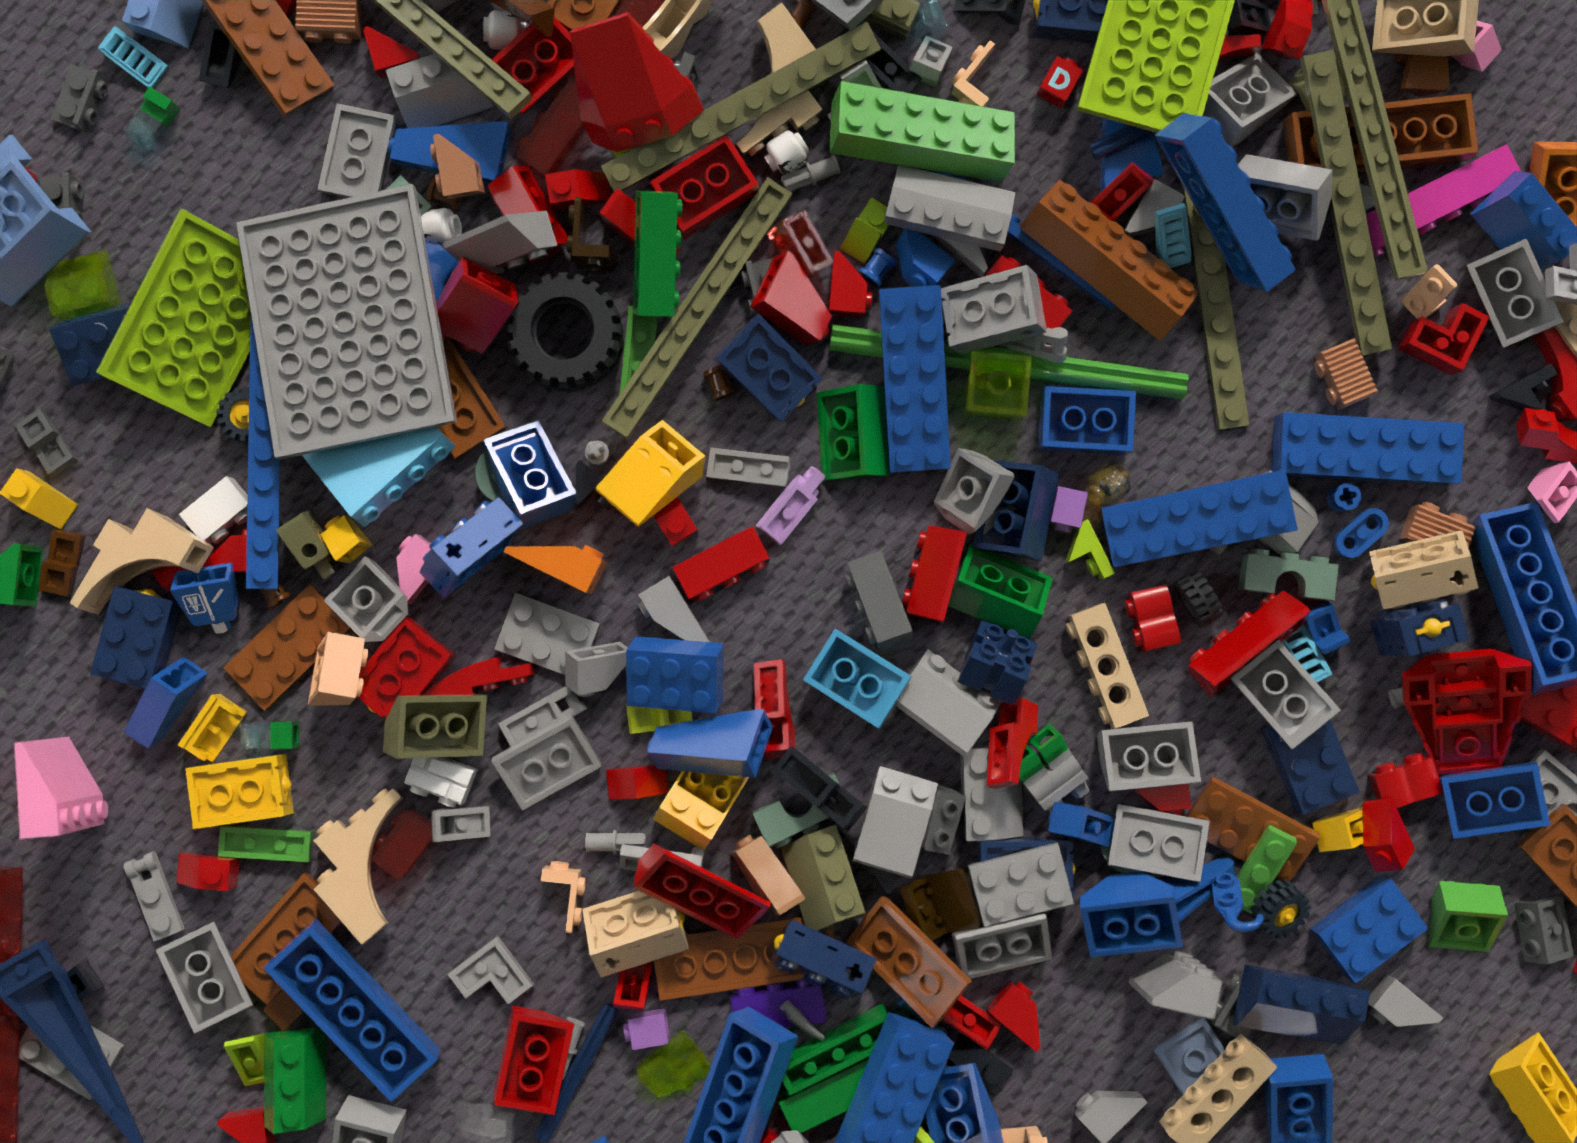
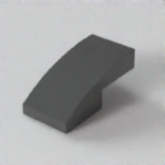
[15,408,79,478]

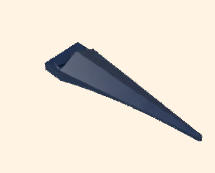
[0,939,145,1143]

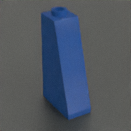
[1100,118,1164,192]
[388,121,512,185]
[647,709,773,778]

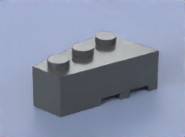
[845,551,915,659]

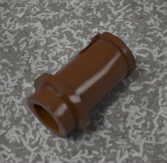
[791,0,816,31]

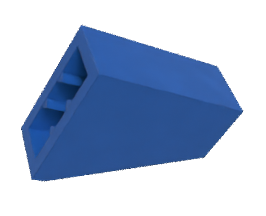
[124,656,208,749]

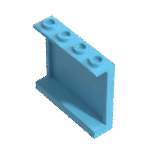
[302,427,456,527]

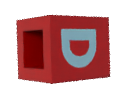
[1036,56,1083,109]

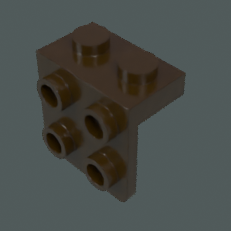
[567,197,614,275]
[898,868,983,941]

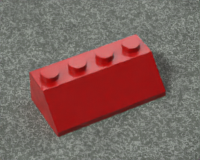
[1187,591,1311,698]
[633,844,771,939]

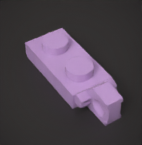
[756,466,826,545]

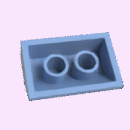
[122,0,204,49]

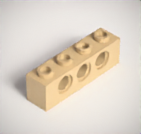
[1065,603,1149,729]
[1159,1033,1277,1143]

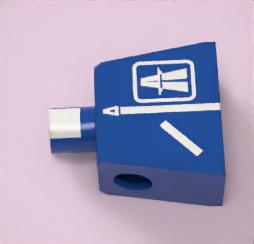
[171,562,239,633]

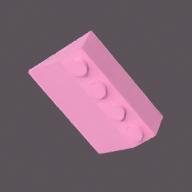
[14,737,108,839]

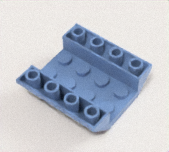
[0,135,91,306]

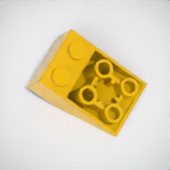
[596,420,705,527]
[653,771,749,851]

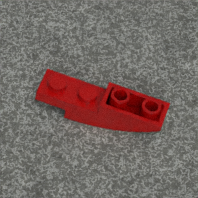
[422,657,535,696]

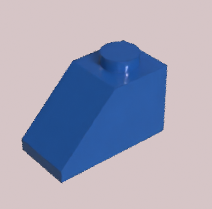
[896,229,956,287]
[1048,802,1115,847]

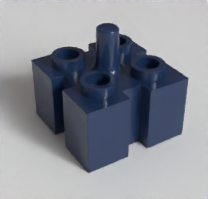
[957,620,1037,705]

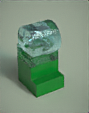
[125,86,180,151]
[240,721,299,749]

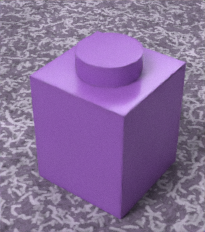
[1049,486,1088,533]
[624,1008,670,1050]

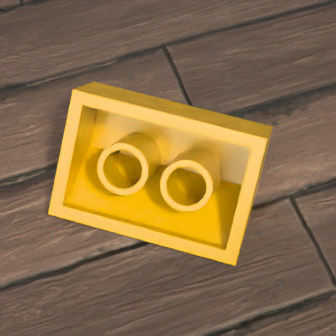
[1489,1032,1577,1143]

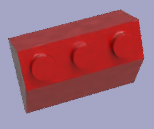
[491,16,574,115]
[901,525,967,622]
[493,1005,574,1115]

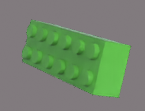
[830,81,1015,183]

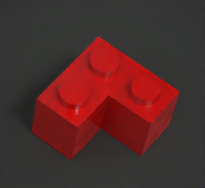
[1397,303,1490,375]

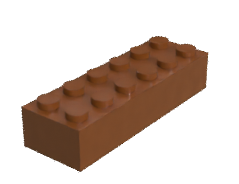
[1283,93,1478,173]
[1019,180,1199,341]

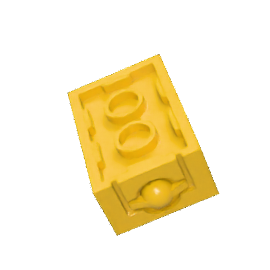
[185,754,294,829]

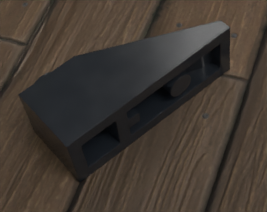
[837,22,922,93]

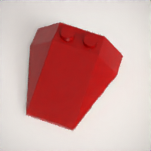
[570,12,704,152]
[1402,649,1532,775]

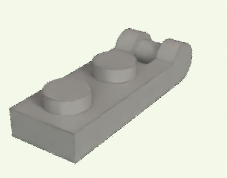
[999,327,1068,363]
[498,686,587,747]
[124,851,185,941]

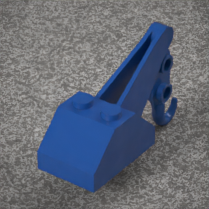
[1080,857,1263,957]

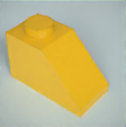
[0,468,78,529]
[321,515,372,564]
[1312,807,1363,852]

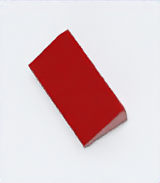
[1090,162,1154,221]
[942,996,1003,1050]

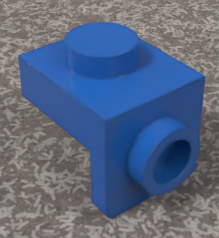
[1305,601,1350,654]

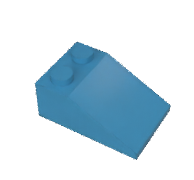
[803,629,912,729]

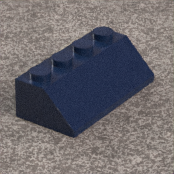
[1233,964,1371,1044]

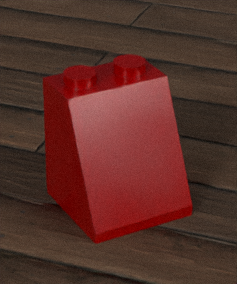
[436,256,518,354]

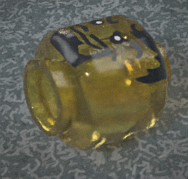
[1085,463,1131,507]

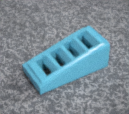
[98,26,169,88]
[1155,203,1191,268]
[1281,625,1332,682]

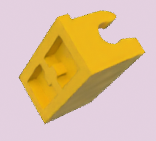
[178,694,247,762]

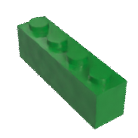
[633,191,682,317]
[782,1003,888,1095]
[779,1056,870,1133]

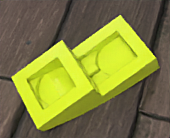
[626,704,693,734]

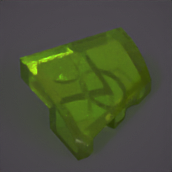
[636,1030,712,1098]

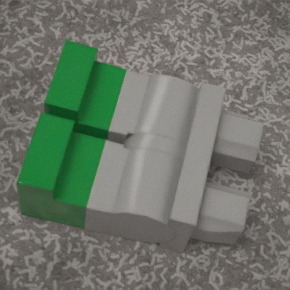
[1019,723,1089,813]

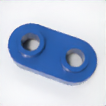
[1333,508,1389,558]

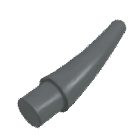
[780,1000,825,1041]

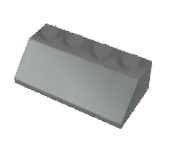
[884,165,1015,252]
[1128,951,1222,1019]

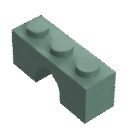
[1238,549,1339,601]
[753,772,839,848]

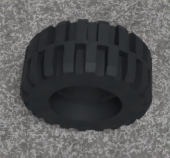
[506,272,624,392]

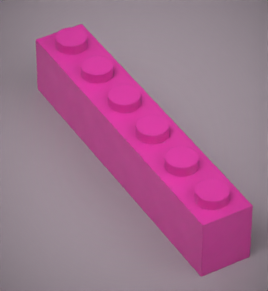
[1366,144,1521,258]

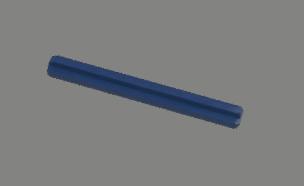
[534,1003,618,1143]

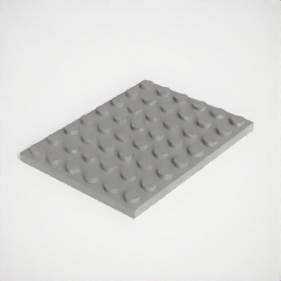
[236,184,457,460]

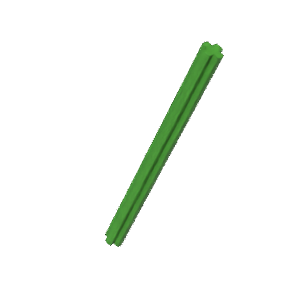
[829,324,1189,400]

